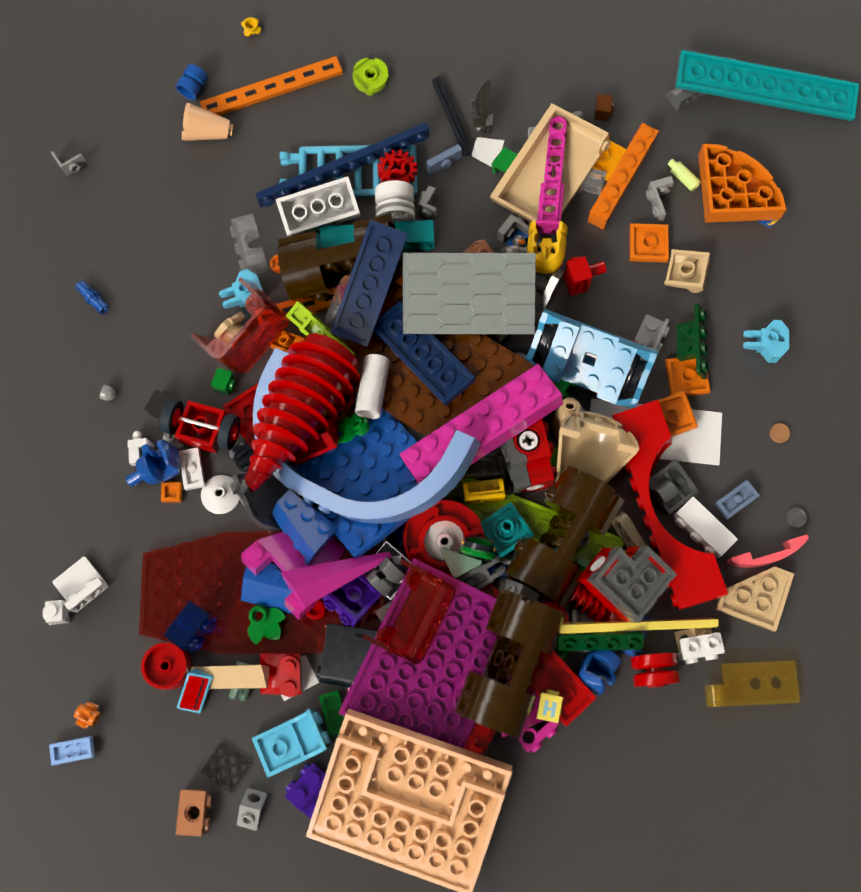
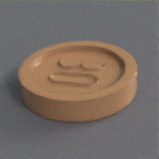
[770,423,790,443]

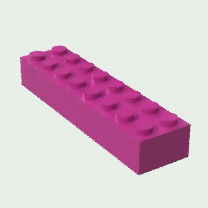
[399,364,563,484]

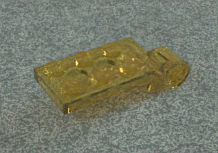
[704,661,800,707]

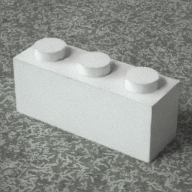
[673,497,738,559]

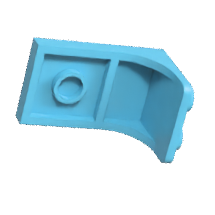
[252,709,332,778]

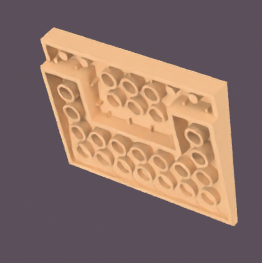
[306,709,513,892]

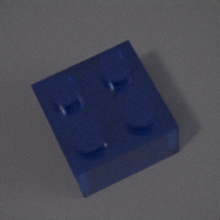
[163,601,218,653]

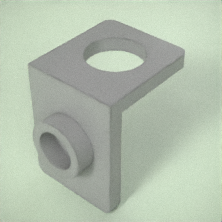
[51,151,88,177]
[237,788,267,831]

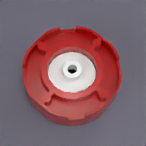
[402,499,485,578]

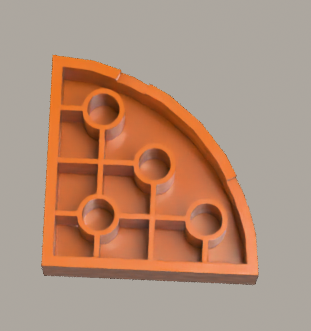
[698,144,786,223]

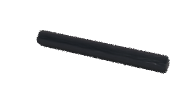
[432,76,473,157]

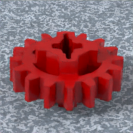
[377,149,417,183]

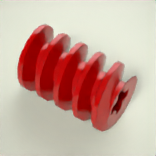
[567,582,609,621]

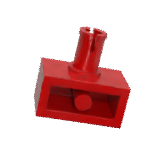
[563,256,606,297]

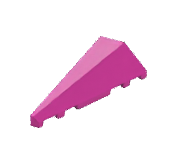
[281,552,392,608]

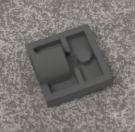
[649,459,699,515]

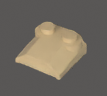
[664,249,710,293]

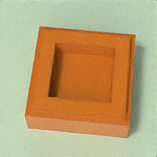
[161,482,183,503]

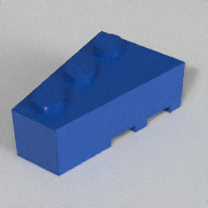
[271,489,338,566]

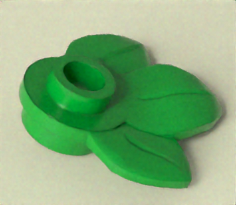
[337,412,370,443]
[248,605,285,644]

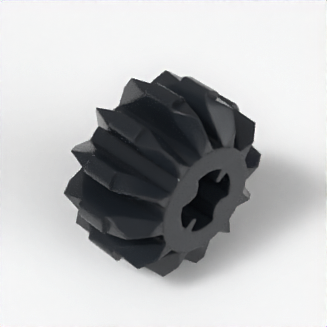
[229,442,253,473]

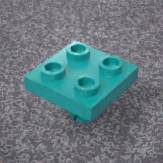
[480,502,534,559]

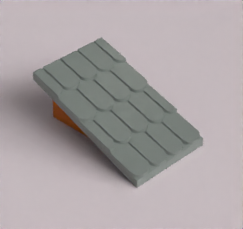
[403,253,536,334]

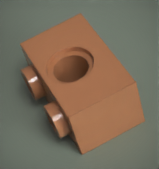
[176,789,212,836]

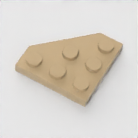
[715,567,794,632]

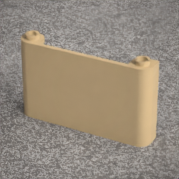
[490,103,611,222]

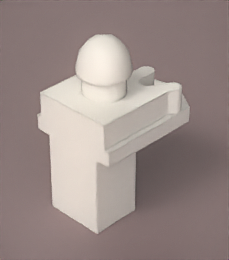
[128,431,155,466]

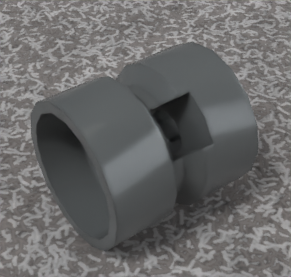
[366,556,406,596]

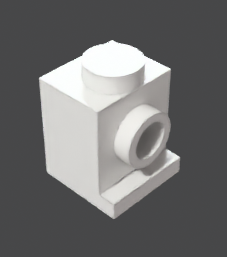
[43,600,70,625]

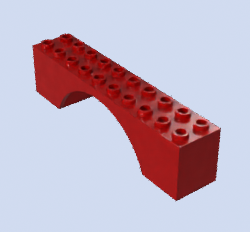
[611,400,728,610]

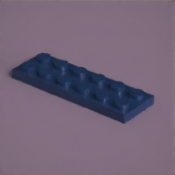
[331,220,408,347]
[373,301,476,407]

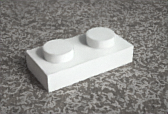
[178,448,205,491]

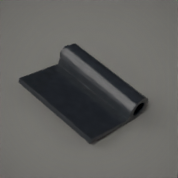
[316,623,378,687]

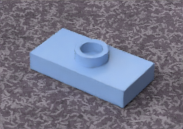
[49,736,95,766]

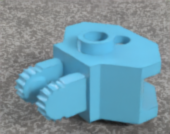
[219,269,266,312]
[743,320,789,363]

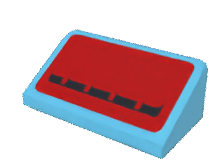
[177,668,213,713]

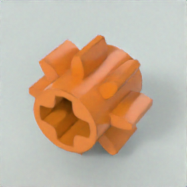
[74,702,101,728]

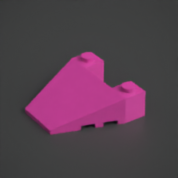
[241,532,345,620]

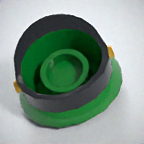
[459,535,496,560]

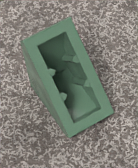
[439,546,482,578]

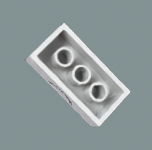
[276,177,361,237]

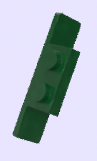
[676,303,709,379]
[558,631,644,651]

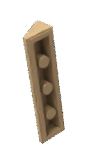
[191,665,269,689]

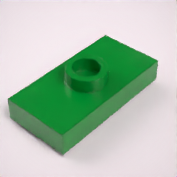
[318,690,345,737]

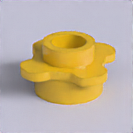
[242,17,261,36]

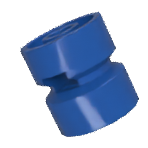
[175,64,209,100]

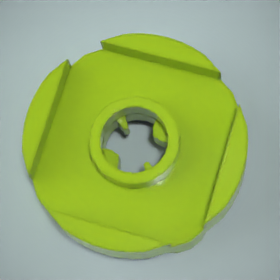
[353,58,389,95]

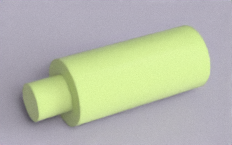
[668,159,701,192]

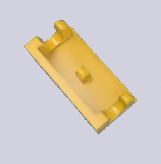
[462,478,505,505]

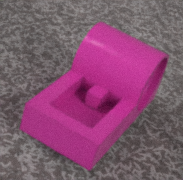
[518,721,559,753]

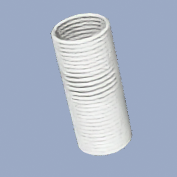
[355,354,390,419]

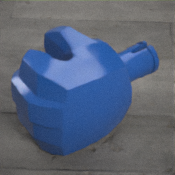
[126,440,181,487]
[578,650,621,695]

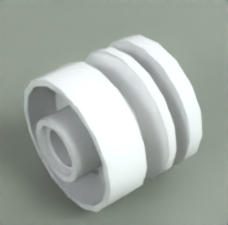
[375,180,415,222]

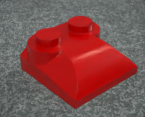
[260,652,302,697]

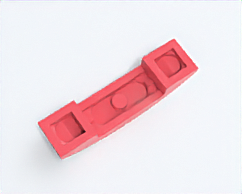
[726,535,809,568]

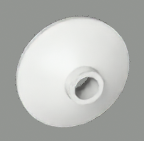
[201,475,240,514]

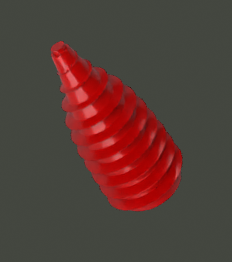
[245,333,360,492]

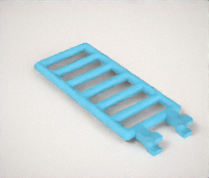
[280,145,418,197]

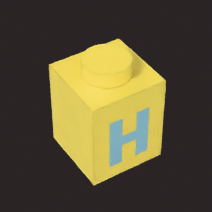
[537,690,563,723]

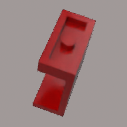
[292,418,340,466]

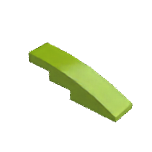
[286,301,355,355]

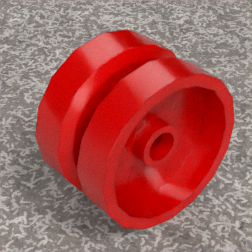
[141,643,193,690]
[630,653,681,688]

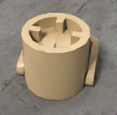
[214,311,250,351]

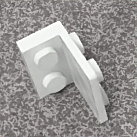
[53,557,109,613]

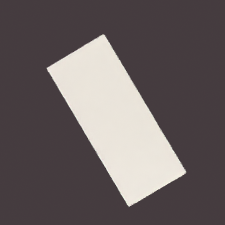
[590,399,722,465]

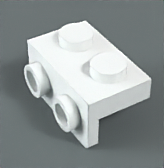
[677,632,725,664]

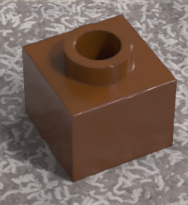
[594,94,615,121]

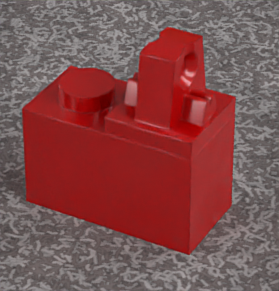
[463,722,496,756]

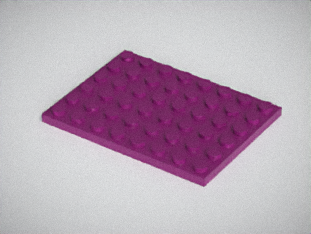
[338,558,497,748]

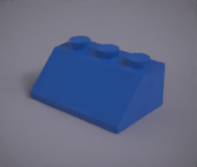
[241,563,292,614]

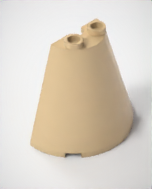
[556,411,640,484]

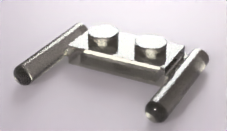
[454,456,513,498]

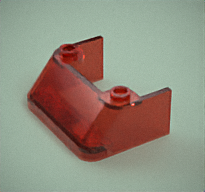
[191,277,289,374]
[362,559,455,664]

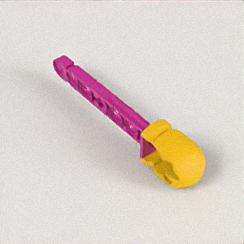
[527,116,568,274]

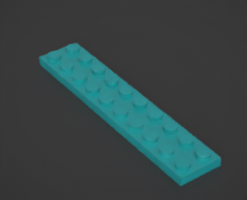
[675,50,859,121]

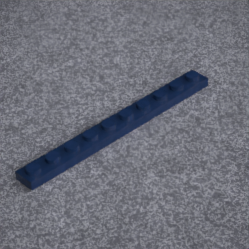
[255,122,430,208]

